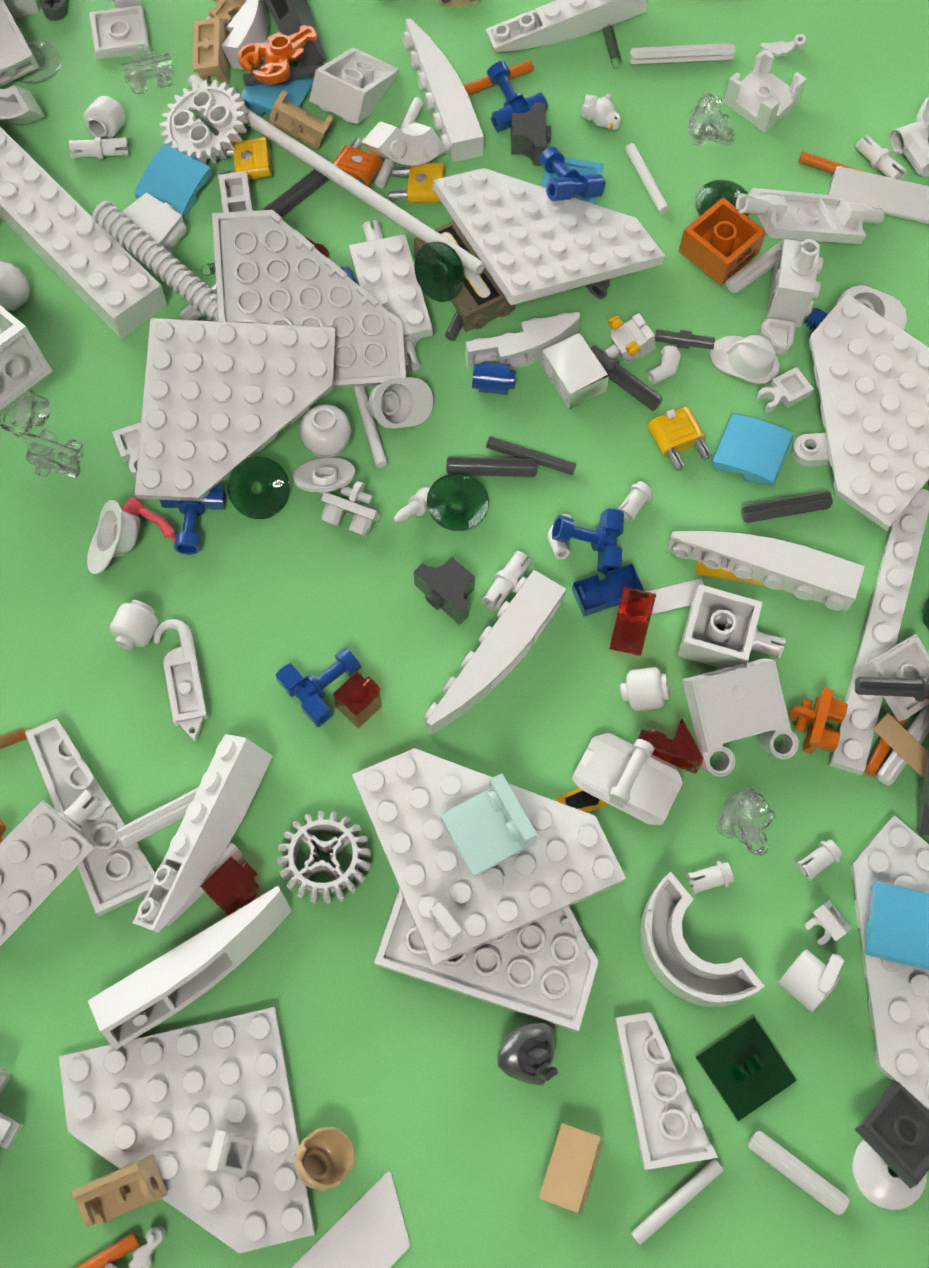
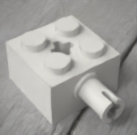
[766,239,823,328]
[678,584,786,669]

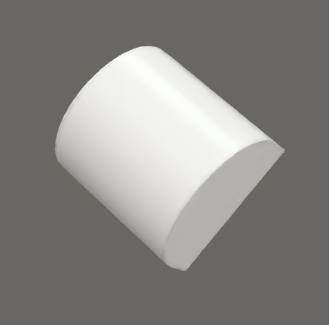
[206,1130,254,1178]

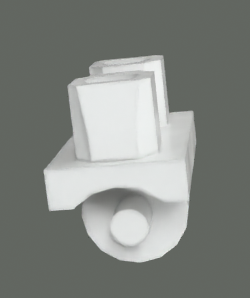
[321,481,382,537]

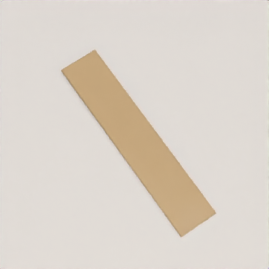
[873,712,928,779]

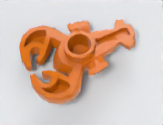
[238,25,318,84]

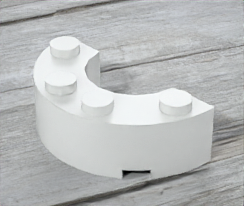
[640,872,765,1007]

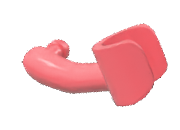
[121,497,176,544]

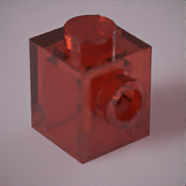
[333,672,382,729]
[200,856,259,916]

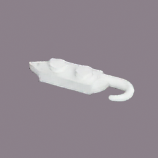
[153,619,208,742]

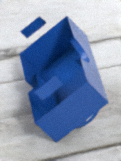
[572,564,644,617]

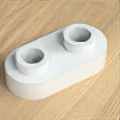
[791,433,830,467]

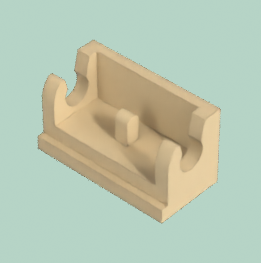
[192,17,230,84]
[268,90,333,150]
[539,1123,604,1215]
[71,1155,167,1226]

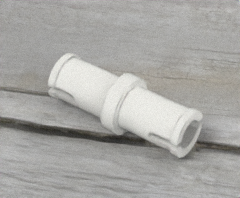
[855,135,907,180]
[69,136,129,160]
[481,551,532,612]

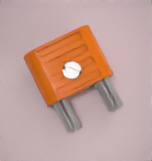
[332,137,383,187]

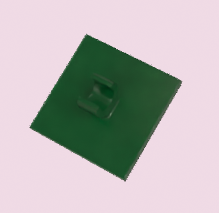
[695,1018,797,1121]

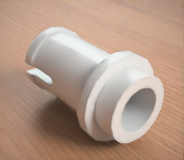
[617,481,653,522]
[796,839,843,881]
[687,861,734,895]

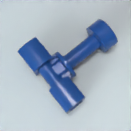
[486,61,548,133]
[539,147,606,201]
[160,486,226,555]
[552,509,624,575]
[275,647,361,727]

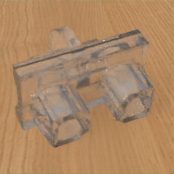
[121,44,174,95]
[23,429,84,478]

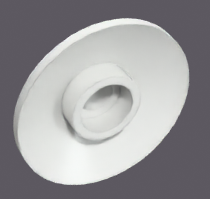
[293,457,355,494]
[852,1139,927,1210]

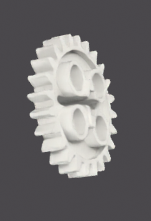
[160,80,249,164]

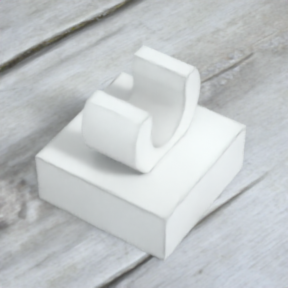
[805,900,852,945]

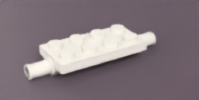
[736,188,885,244]
[349,220,433,373]
[0,789,102,946]

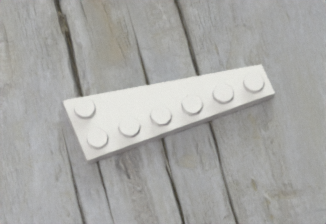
[25,718,156,916]

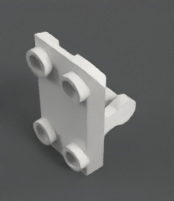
[572,733,683,825]

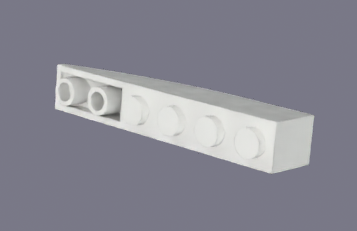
[486,0,647,52]
[402,18,484,163]
[666,531,865,612]
[424,570,566,736]
[133,734,273,933]
[88,886,292,1050]

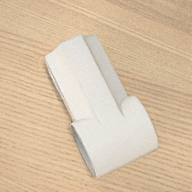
[890,121,929,178]

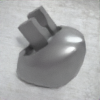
[497,1023,558,1085]

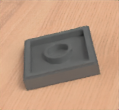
[854,1081,929,1189]

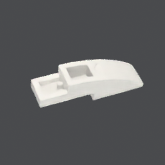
[465,312,580,371]

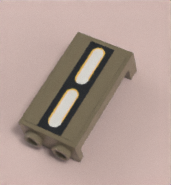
[414,221,516,332]

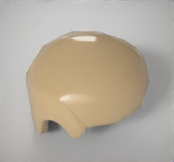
[294,1127,355,1191]

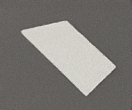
[291,1171,410,1268]

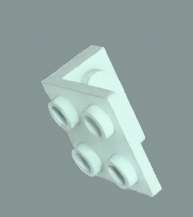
[441,773,538,876]

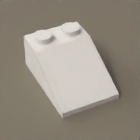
[309,47,400,124]

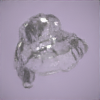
[688,93,736,146]
[0,388,51,437]
[716,787,776,856]

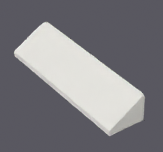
[828,166,929,224]

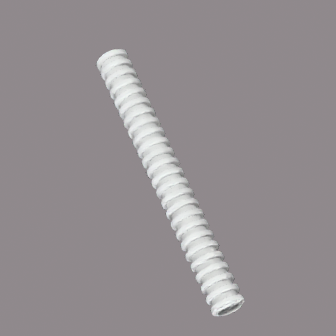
[92,200,219,322]

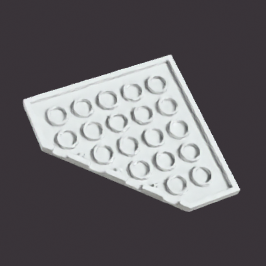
[433,168,665,305]
[212,210,406,388]
[809,293,929,531]
[135,318,336,501]
[352,748,626,967]
[850,815,929,1111]
[374,888,599,1032]
[59,1007,316,1253]

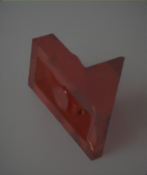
[609,587,656,656]
[637,718,704,774]

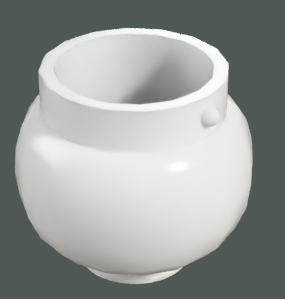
[299,404,351,458]

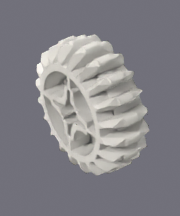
[277,811,371,905]

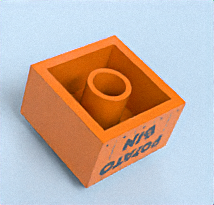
[679,197,766,286]

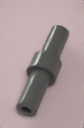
[655,330,715,350]

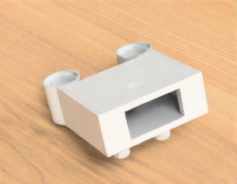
[682,658,799,777]

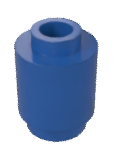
[472,362,516,395]

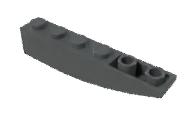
[266,0,326,67]

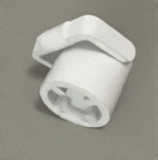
[778,949,844,1014]

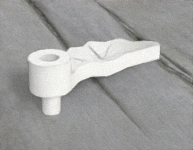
[760,34,806,58]
[128,1226,166,1268]

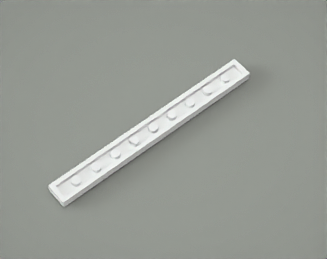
[829,489,929,776]

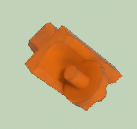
[789,687,848,754]

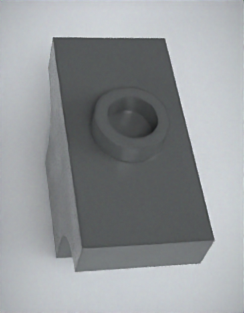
[511,102,551,166]
[414,557,475,625]

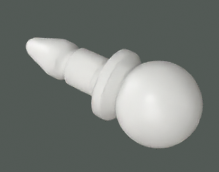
[394,487,439,523]

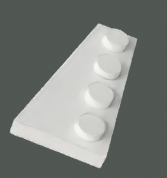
[614,1012,718,1170]

